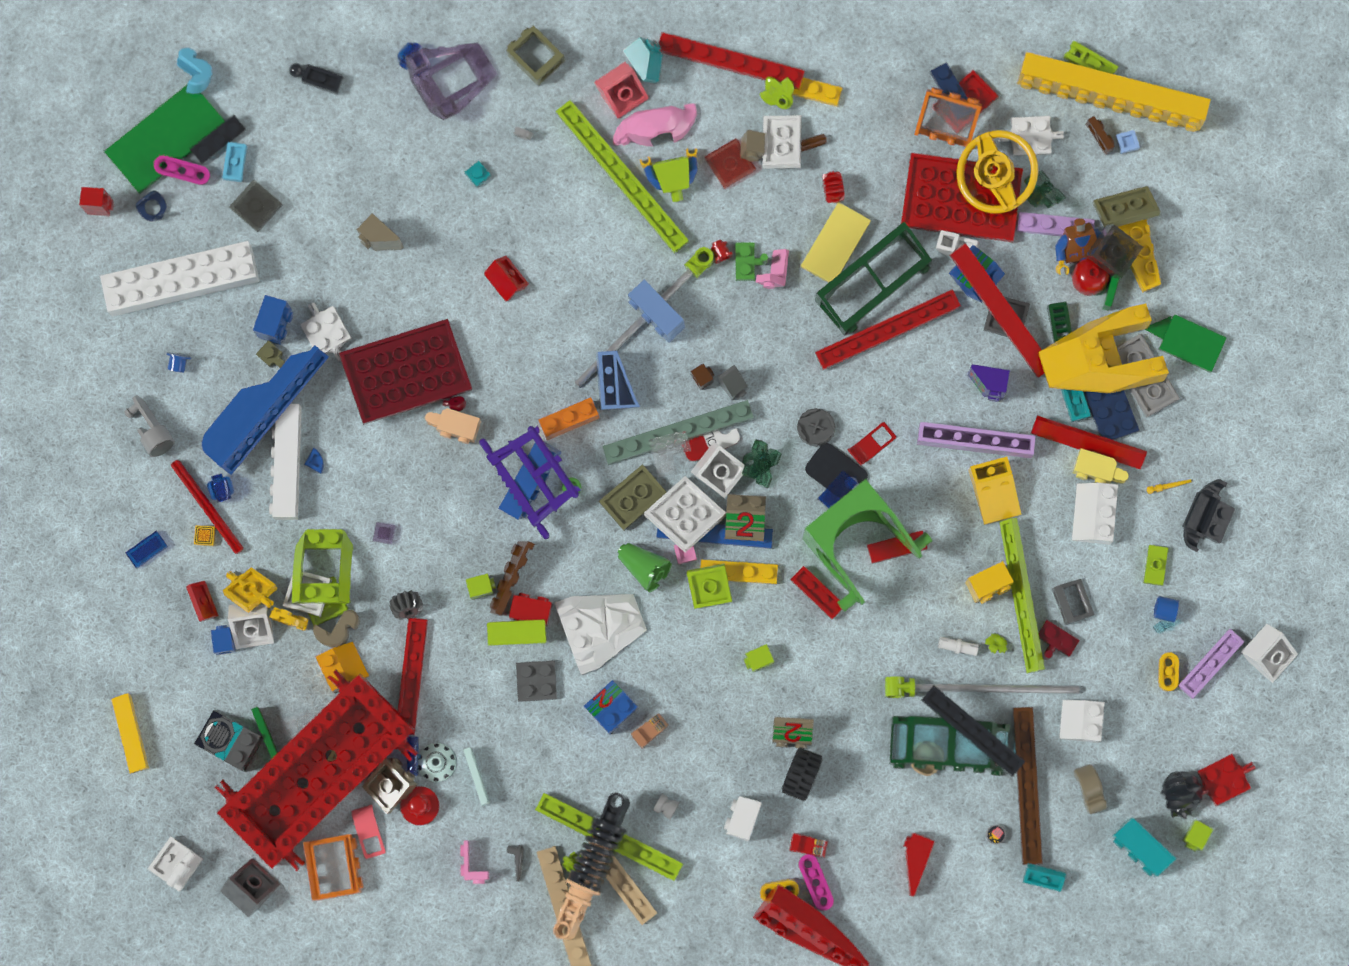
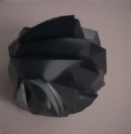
[1160,771,1203,820]

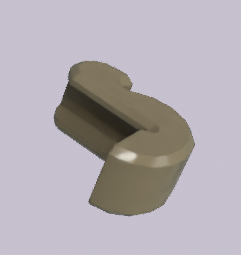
[313,610,360,648]
[1073,764,1107,815]

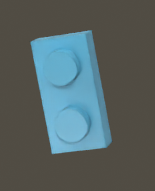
[222,142,247,182]

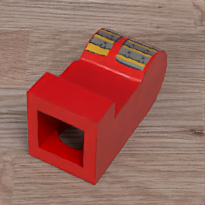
[789,833,828,857]

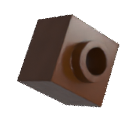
[690,363,715,390]

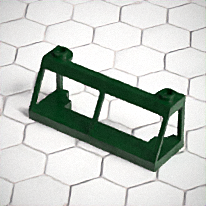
[815,222,932,335]

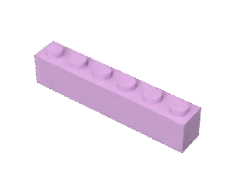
[917,422,1036,459]

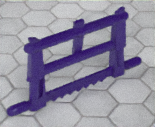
[479,425,581,539]

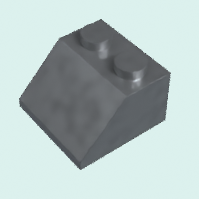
[220,858,280,917]

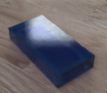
[817,471,857,509]
[125,530,168,569]

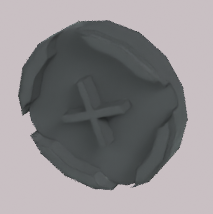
[797,408,835,447]

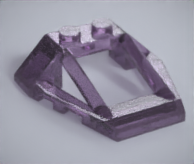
[405,43,497,121]

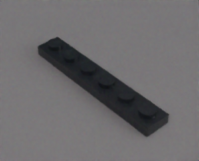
[921,685,1025,777]

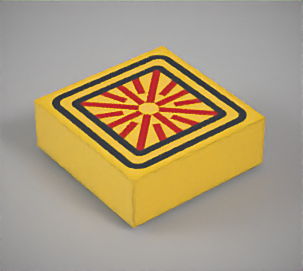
[194,525,216,546]

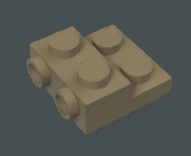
[362,758,417,814]

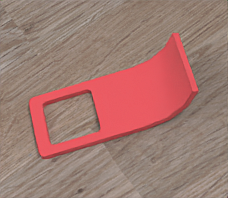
[351,804,385,859]

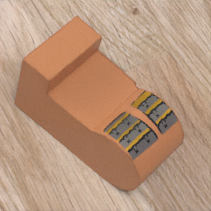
[631,713,669,749]

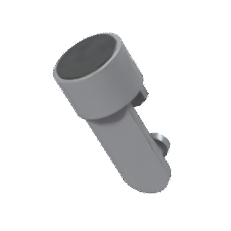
[125,395,175,457]

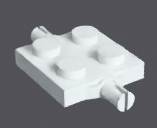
[999,116,1064,156]
[300,303,352,362]

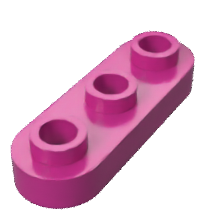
[154,156,210,185]
[798,854,834,911]

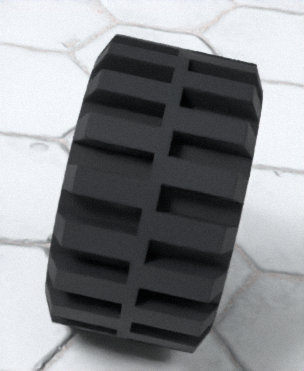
[782,747,822,801]

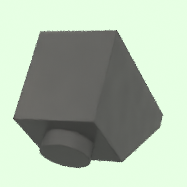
[718,365,748,400]

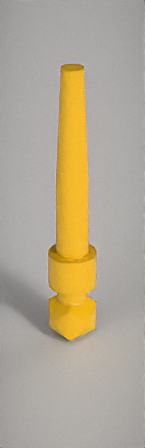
[1146,479,1192,494]

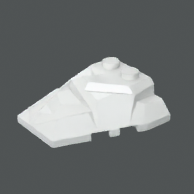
[555,594,647,675]

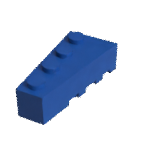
[498,442,562,520]

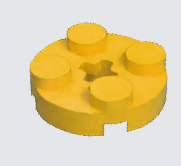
[269,607,309,631]

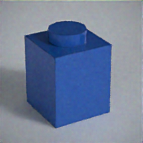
[211,625,236,655]

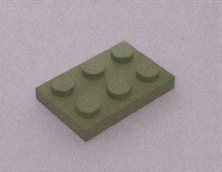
[1093,186,1160,230]
[599,464,667,531]

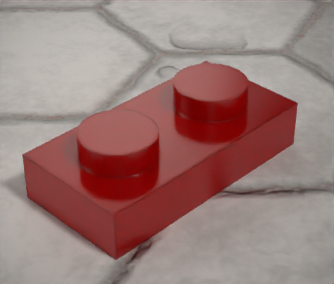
[186,581,219,622]

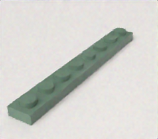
[602,400,754,465]

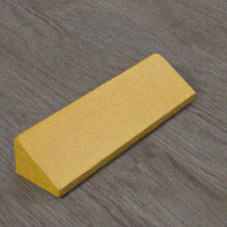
[112,693,149,774]

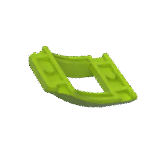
[292,529,354,604]

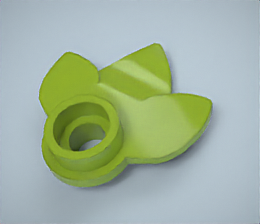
[760,77,794,109]

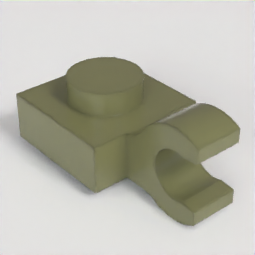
[256,340,285,368]

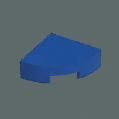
[304,448,324,474]

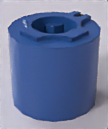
[1153,596,1179,622]

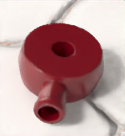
[443,396,466,412]

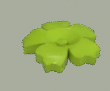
[985,633,1007,654]

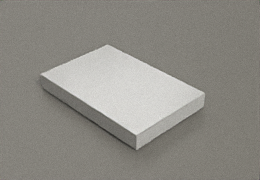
[763,115,801,169]

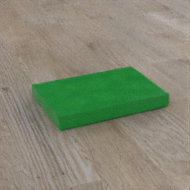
[1158,314,1227,373]

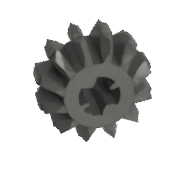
[389,590,423,620]

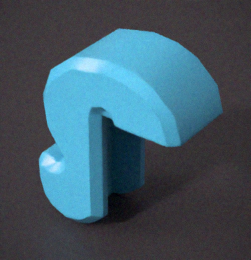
[177,48,212,94]

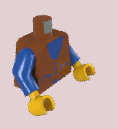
[1055,218,1115,275]

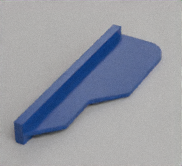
[202,345,329,475]

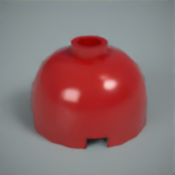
[1072,258,1110,296]

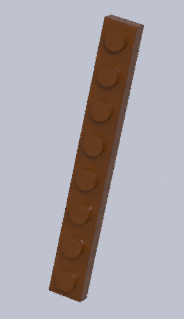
[1013,707,1043,865]

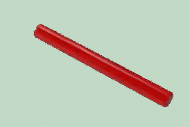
[171,460,244,554]

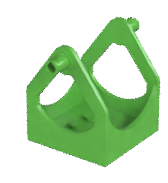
[803,479,932,612]

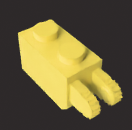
[1072,449,1129,484]

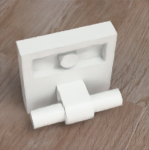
[148,836,203,891]

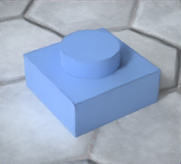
[1115,130,1140,154]

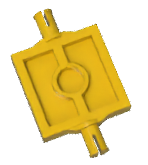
[222,567,277,613]

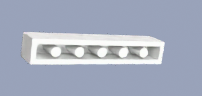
[269,404,302,520]

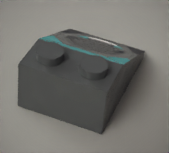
[194,710,263,772]

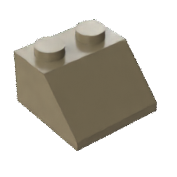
[356,213,403,251]

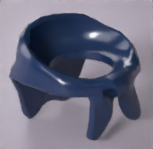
[136,190,167,221]

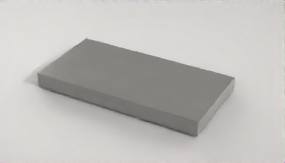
[1117,334,1180,418]

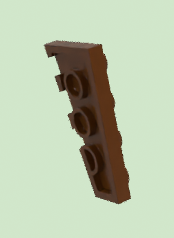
[490,541,535,616]

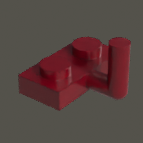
[1038,620,1080,660]

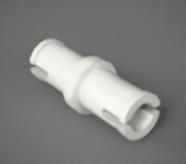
[938,636,979,656]

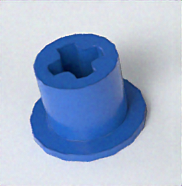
[166,352,191,373]

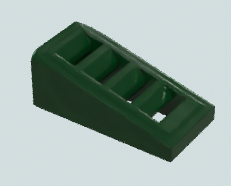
[1047,301,1072,343]

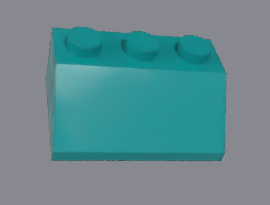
[1112,817,1176,877]

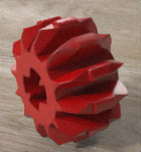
[822,171,845,203]

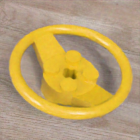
[957,130,1038,213]

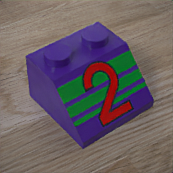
[968,364,1010,402]

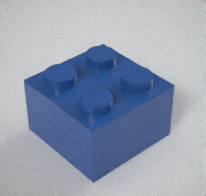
[253,295,293,345]

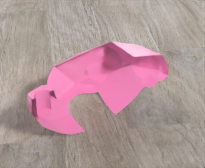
[613,103,697,147]

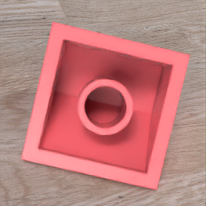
[594,62,649,119]

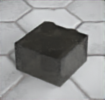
[1085,224,1143,278]

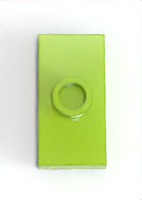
[1143,545,1168,586]

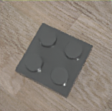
[516,660,557,702]

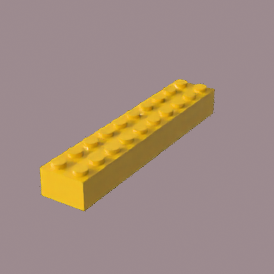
[1017,52,1211,132]

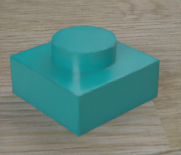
[464,160,491,188]

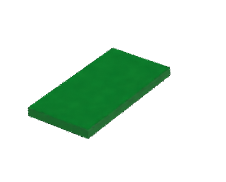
[104,84,225,194]

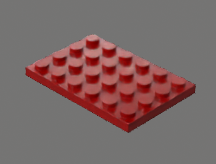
[901,153,1023,243]

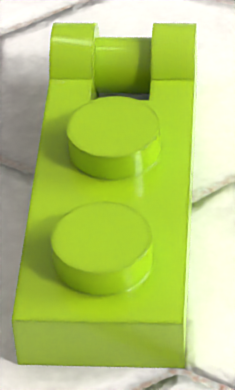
[1063,41,1118,74]

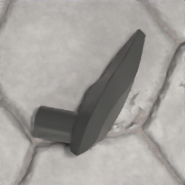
[506,844,524,882]

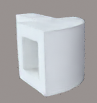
[936,230,979,256]

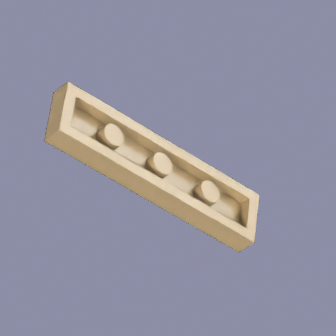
[606,856,657,925]

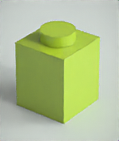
[465,573,496,600]
[743,644,774,672]
[1182,820,1213,852]

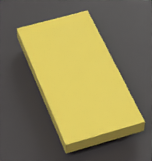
[801,202,871,283]

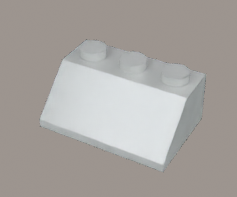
[1072,483,1118,545]

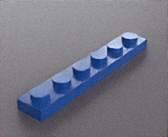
[656,524,773,549]

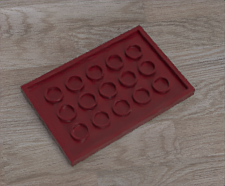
[339,319,472,425]

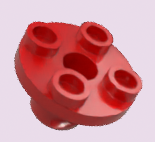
[400,786,440,826]

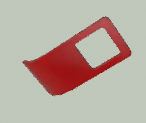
[847,422,896,466]

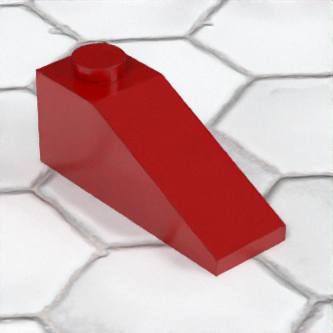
[903,833,935,897]

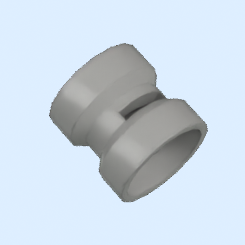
[653,794,679,820]

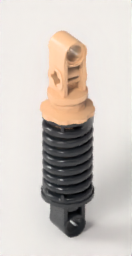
[553,792,630,940]

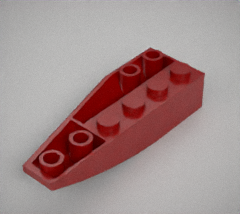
[753,884,869,966]

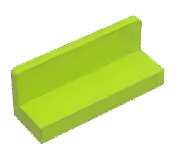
[487,619,547,646]

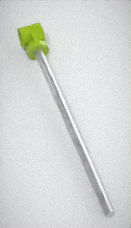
[574,247,713,388]
[885,676,1079,698]

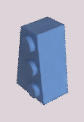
[628,279,685,343]
[596,351,640,410]

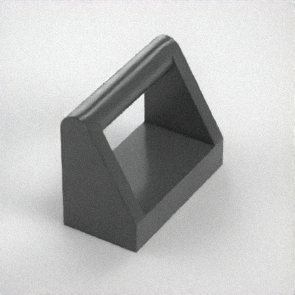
[1052,579,1095,625]

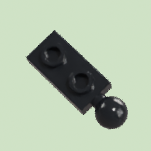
[289,63,344,95]

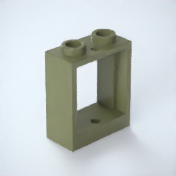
[506,25,565,86]

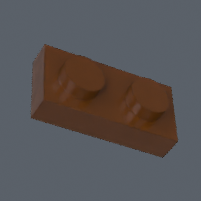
[1086,116,1115,155]

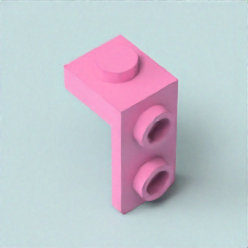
[756,249,789,289]
[460,840,489,884]

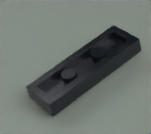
[189,114,246,164]

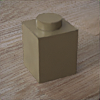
[740,130,765,162]

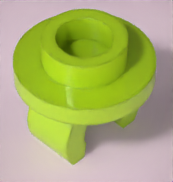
[562,851,581,872]

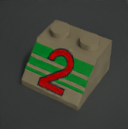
[725,494,766,541]
[772,717,814,749]

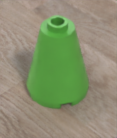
[617,543,672,593]

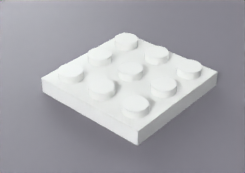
[644,476,726,553]

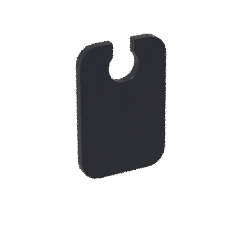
[805,443,868,499]

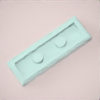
[463,747,490,806]

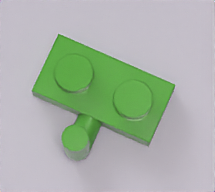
[735,242,768,281]

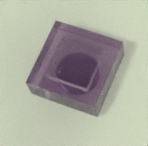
[373,522,396,545]

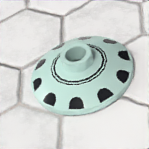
[417,743,456,782]

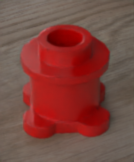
[710,240,733,264]

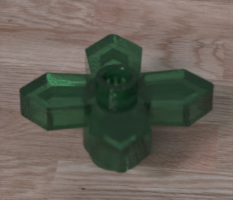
[1024,170,1066,209]
[742,439,782,488]

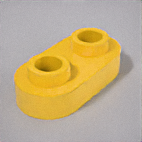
[1158,652,1179,692]
[760,879,799,901]

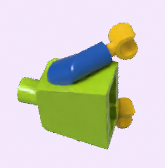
[640,148,698,202]

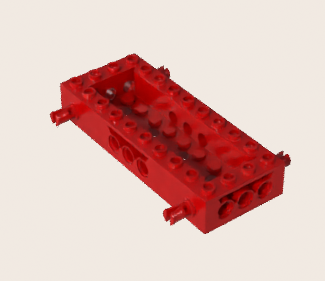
[214,669,418,872]

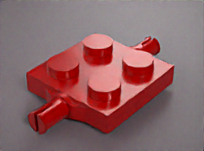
[1197,754,1255,806]

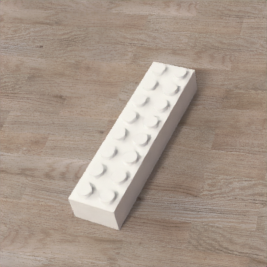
[100,241,260,317]

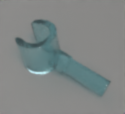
[1153,619,1181,634]

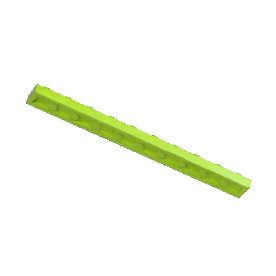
[556,100,689,254]

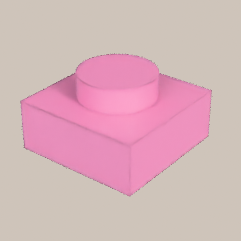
[674,545,697,565]

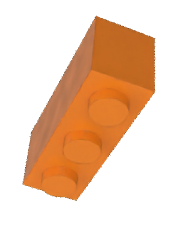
[538,397,599,441]

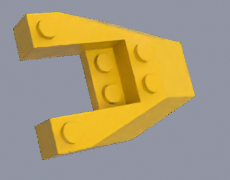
[1038,303,1169,393]

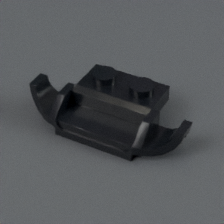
[1182,479,1235,553]

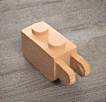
[425,408,481,444]

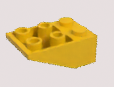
[968,456,1021,525]

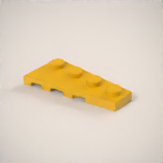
[1112,219,1161,293]

